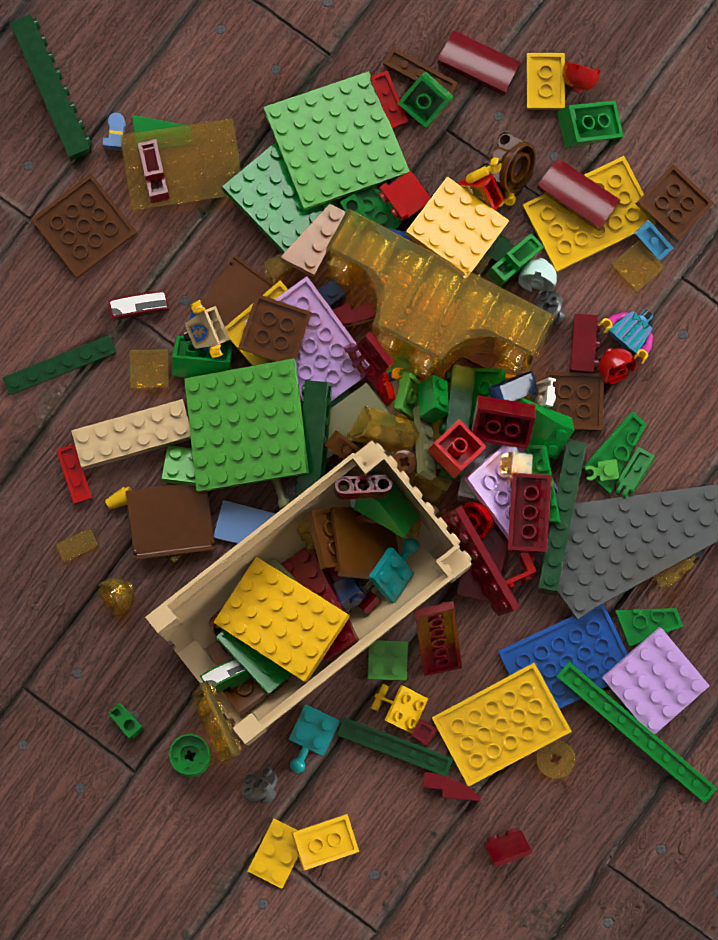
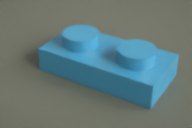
[634,220,674,261]

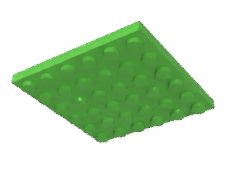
[263,71,410,211]
[184,359,309,492]

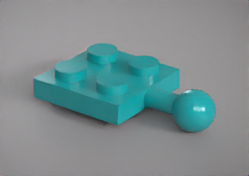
[368,538,419,603]
[289,704,340,773]

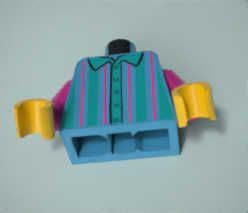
[598,309,653,364]

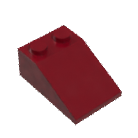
[484,828,532,867]

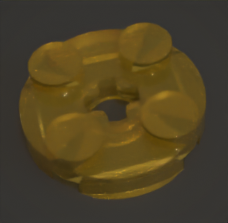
[536,740,576,779]

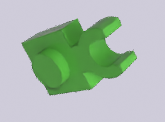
[584,459,619,481]

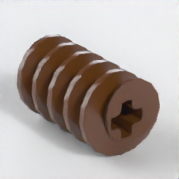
[393,450,417,476]

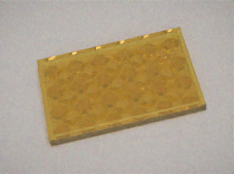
[120,118,241,211]
[190,681,242,767]

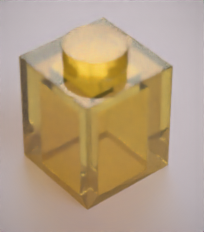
[262,252,293,283]
[501,452,532,475]

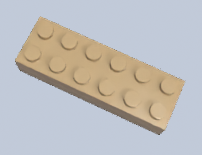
[71,399,191,470]

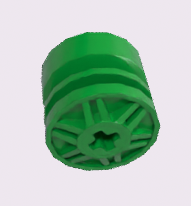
[169,734,211,778]

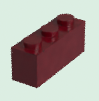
[569,313,601,373]

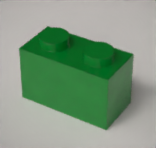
[418,375,449,423]

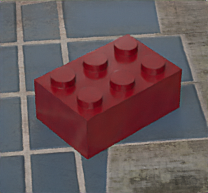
[471,395,536,449]

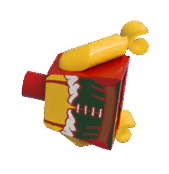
[458,158,516,211]

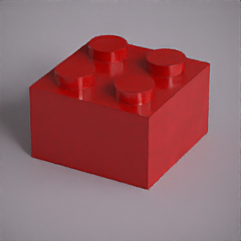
[427,419,486,479]

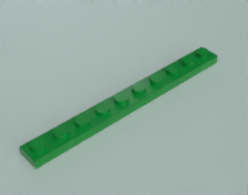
[556,661,718,803]

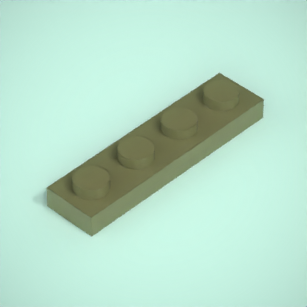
[413,406,436,480]

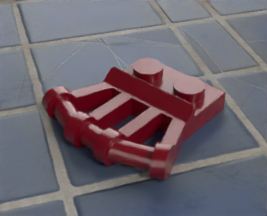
[343,332,394,391]

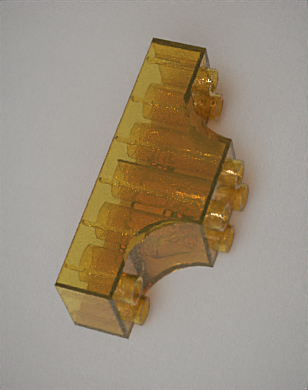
[326,209,555,379]

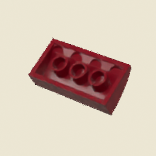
[437,30,521,96]
[537,158,620,231]
[508,473,552,553]

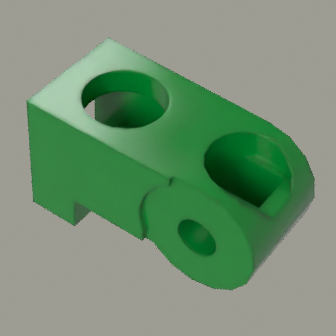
[339,193,371,232]
[108,702,145,741]

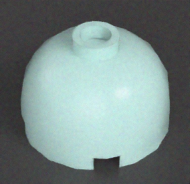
[518,258,557,294]

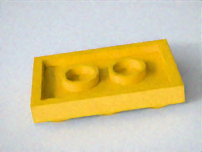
[526,53,565,110]
[291,814,359,870]
[248,818,298,889]

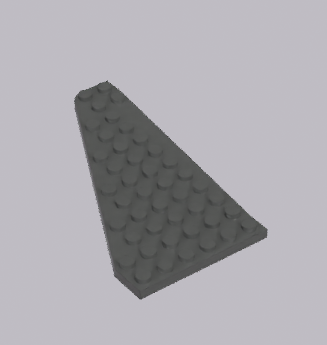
[529,484,718,620]

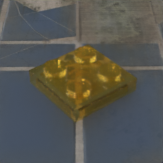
[611,239,665,293]
[130,349,169,389]

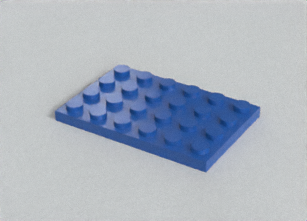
[498,604,628,708]

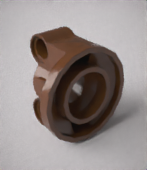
[477,131,536,193]

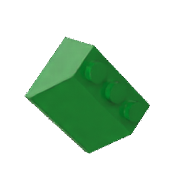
[172,335,233,378]

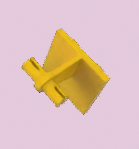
[371,683,428,734]

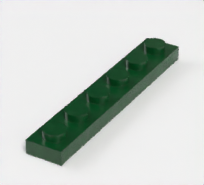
[3,335,117,396]
[337,717,453,777]

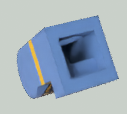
[102,113,126,151]

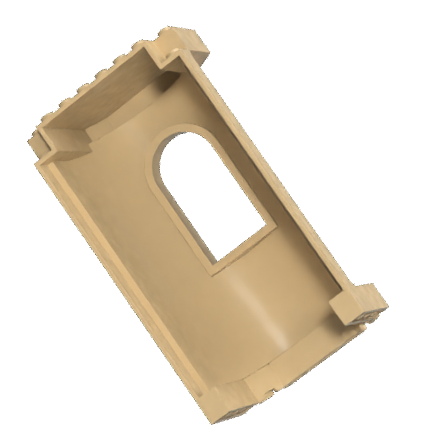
[145,441,472,745]

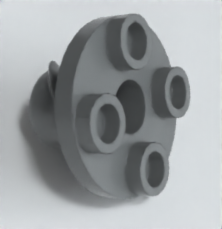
[528,290,565,326]
[241,766,277,804]

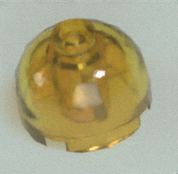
[98,577,134,617]

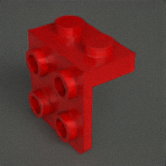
[379,172,431,223]
[505,553,537,589]

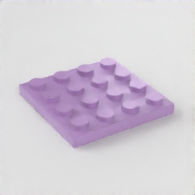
[464,445,558,539]
[602,627,709,734]

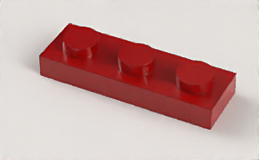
[370,71,409,129]
[56,444,93,505]

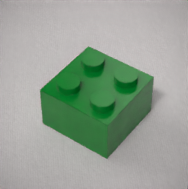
[398,72,454,128]

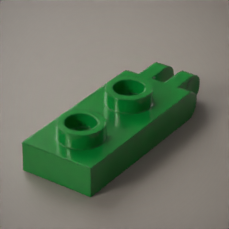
[615,447,656,499]

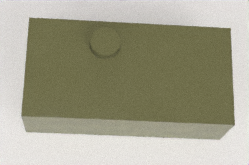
[327,382,393,459]

